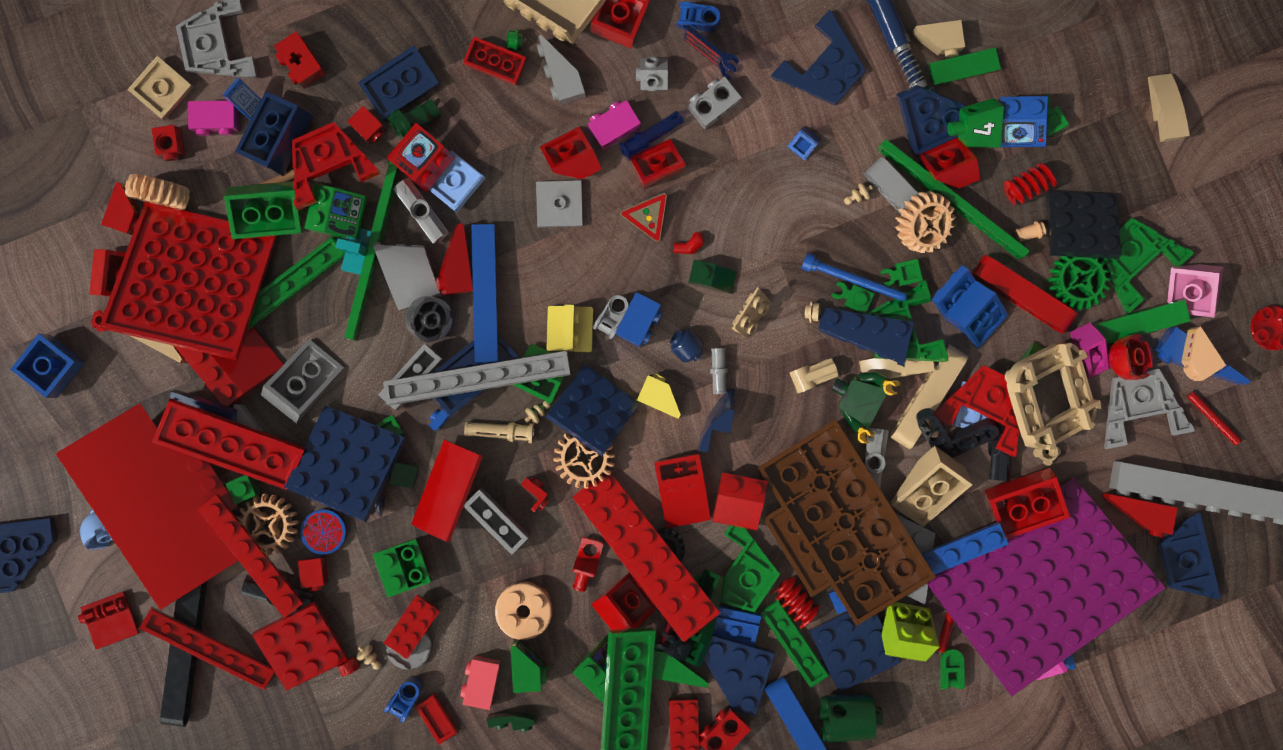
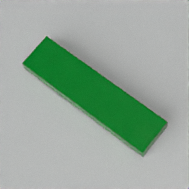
[1093,299,1190,345]
[759,600,829,688]

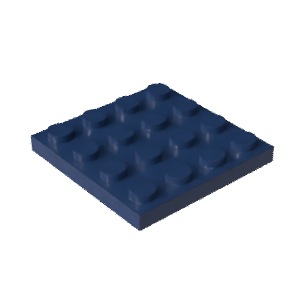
[284,405,407,523]

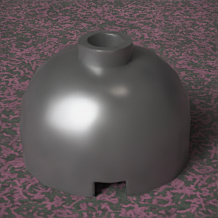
[405,296,452,343]

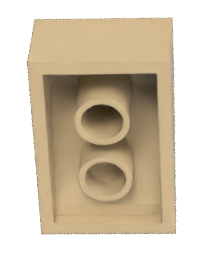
[890,446,973,527]

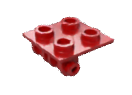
[78,591,139,650]

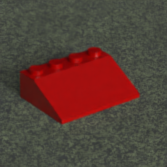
[175,326,284,408]

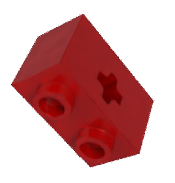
[274,31,326,88]

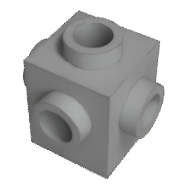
[636,56,668,91]

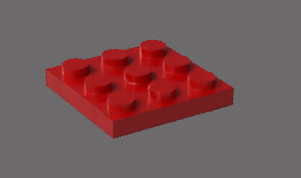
[252,602,348,691]

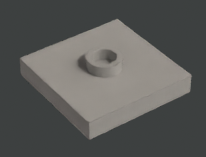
[536,180,583,228]

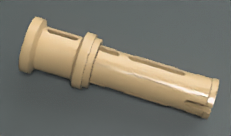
[464,421,535,443]

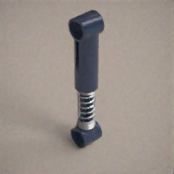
[865,0,937,93]

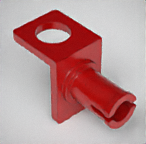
[572,537,604,592]

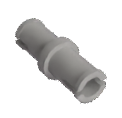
[710,348,728,394]

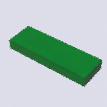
[929,47,1001,86]

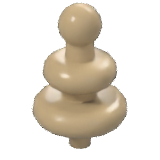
[844,183,873,205]
[524,401,551,424]
[357,645,381,670]

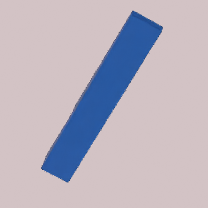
[471,224,498,364]

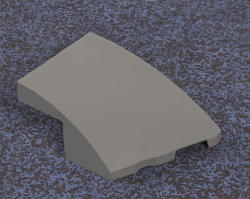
[373,242,442,310]

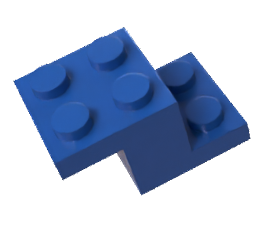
[932,265,1008,349]

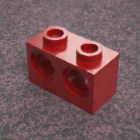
[699,706,751,750]

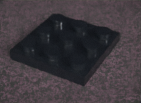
[1046,191,1122,259]

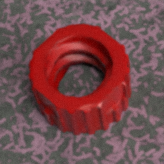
[337,657,360,677]

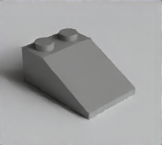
[261,339,344,424]

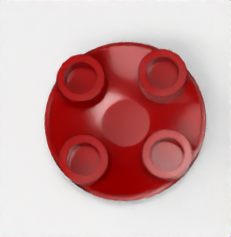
[1250,306,1283,351]

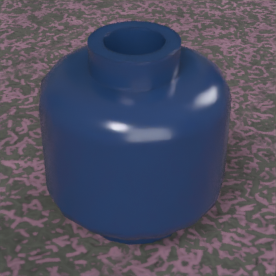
[670,329,704,362]

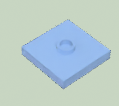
[429,150,486,213]

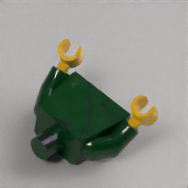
[831,371,900,444]

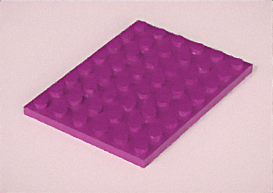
[927,477,1165,697]

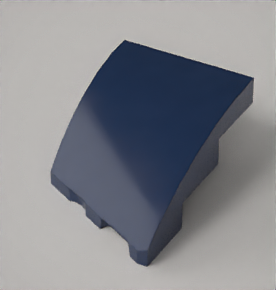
[697,388,736,452]

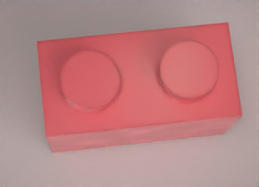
[460,655,501,710]

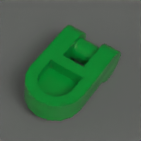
[939,648,965,689]

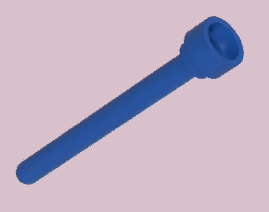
[801,252,907,301]

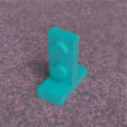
[336,228,371,275]

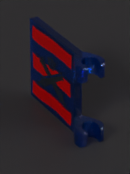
[684,25,739,80]

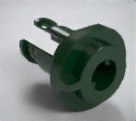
[387,99,441,140]

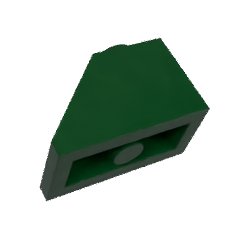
[688,259,737,294]

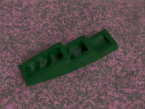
[686,569,723,668]

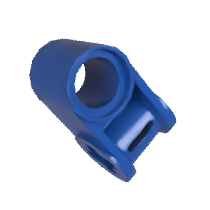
[676,2,720,32]
[384,677,423,723]

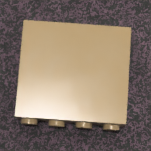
[504,0,606,44]

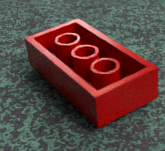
[463,36,527,86]
[384,594,441,659]
[669,697,699,750]

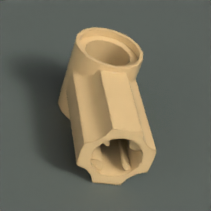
[789,358,838,394]

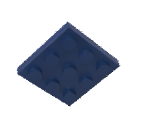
[546,364,640,457]
[809,611,901,693]

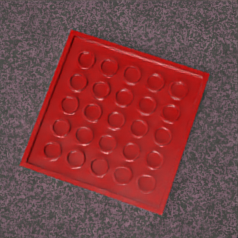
[100,201,278,360]

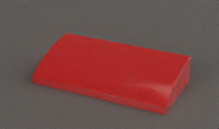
[411,439,483,542]

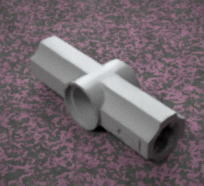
[393,178,449,244]
[862,427,889,488]

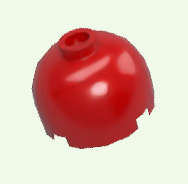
[1108,334,1153,380]

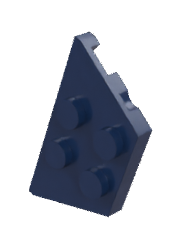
[1158,512,1221,599]

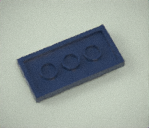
[433,334,521,418]

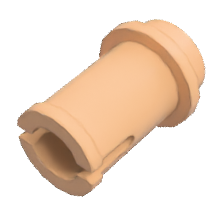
[1015,221,1046,243]

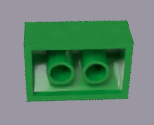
[224,181,302,239]

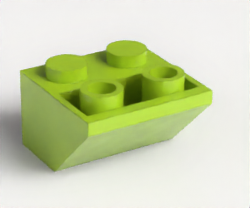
[882,602,939,662]

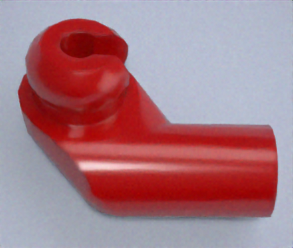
[673,232,705,255]

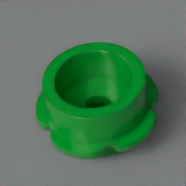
[506,29,522,52]

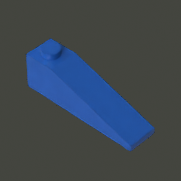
[1152,327,1250,385]

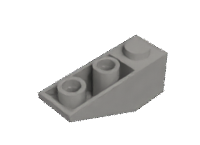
[536,35,586,105]

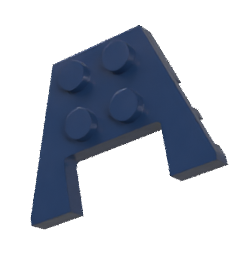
[771,10,866,106]

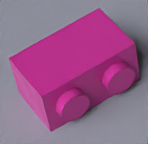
[188,100,240,136]
[588,100,641,151]

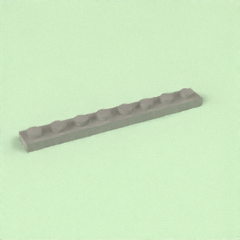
[383,351,571,406]

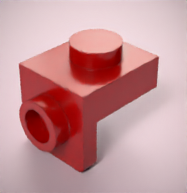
[521,476,549,512]

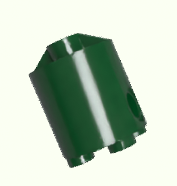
[819,693,883,742]

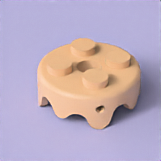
[495,581,553,640]

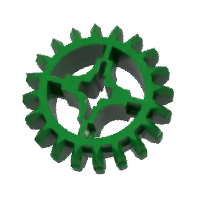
[1047,256,1111,310]

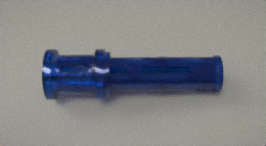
[618,110,684,161]

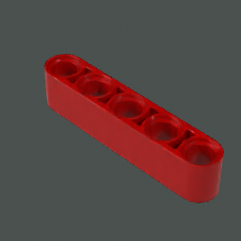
[972,255,1078,334]

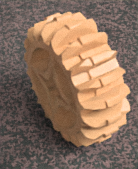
[125,174,190,210]
[895,191,956,253]
[554,433,615,488]
[237,494,299,556]

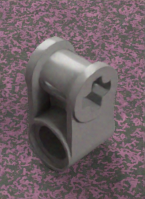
[592,295,629,340]

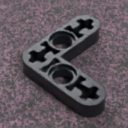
[916,408,999,458]

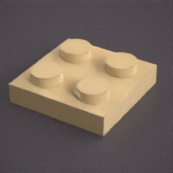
[127,56,194,121]

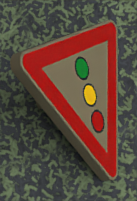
[620,193,667,242]

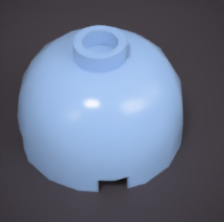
[80,510,113,550]

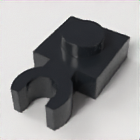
[657,632,694,661]

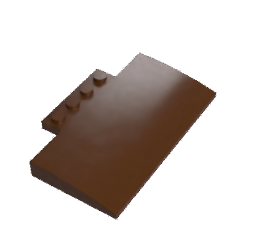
[758,419,936,626]

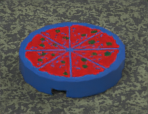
[301,509,347,555]

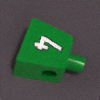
[947,98,1004,148]

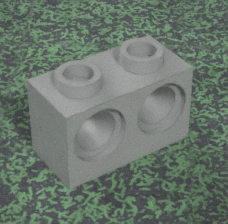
[688,77,742,130]

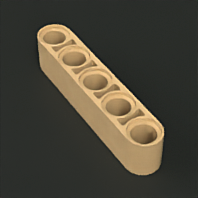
[890,344,969,449]

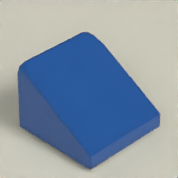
[787,126,821,161]

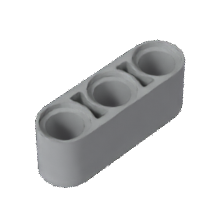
[864,157,918,214]

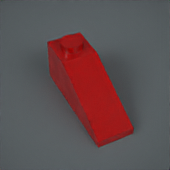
[436,223,473,296]
[1102,493,1178,537]

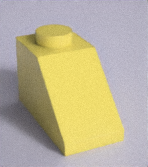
[637,373,680,419]

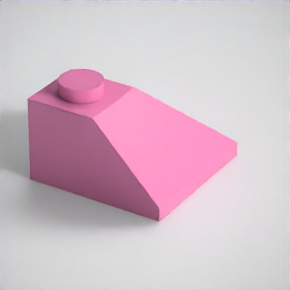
[1167,264,1224,318]

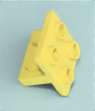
[547,305,593,352]

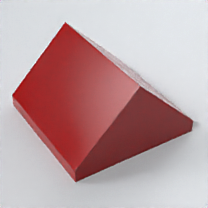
[629,139,686,189]

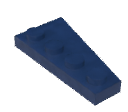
[819,308,914,367]

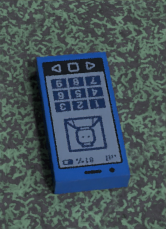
[222,78,261,121]

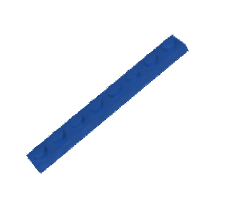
[828,522,1009,614]

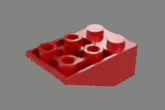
[654,453,711,528]

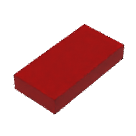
[414,693,459,745]

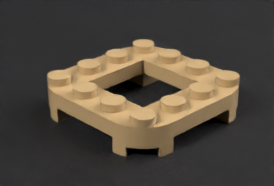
[1005,343,1101,450]

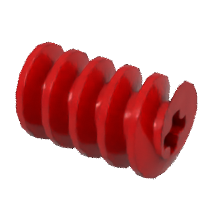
[1003,163,1057,206]
[771,577,820,629]

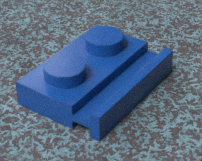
[713,605,761,645]

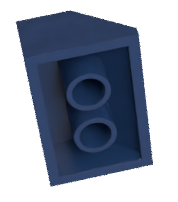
[235,91,314,176]

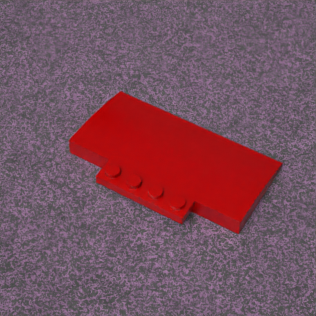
[55,403,238,610]

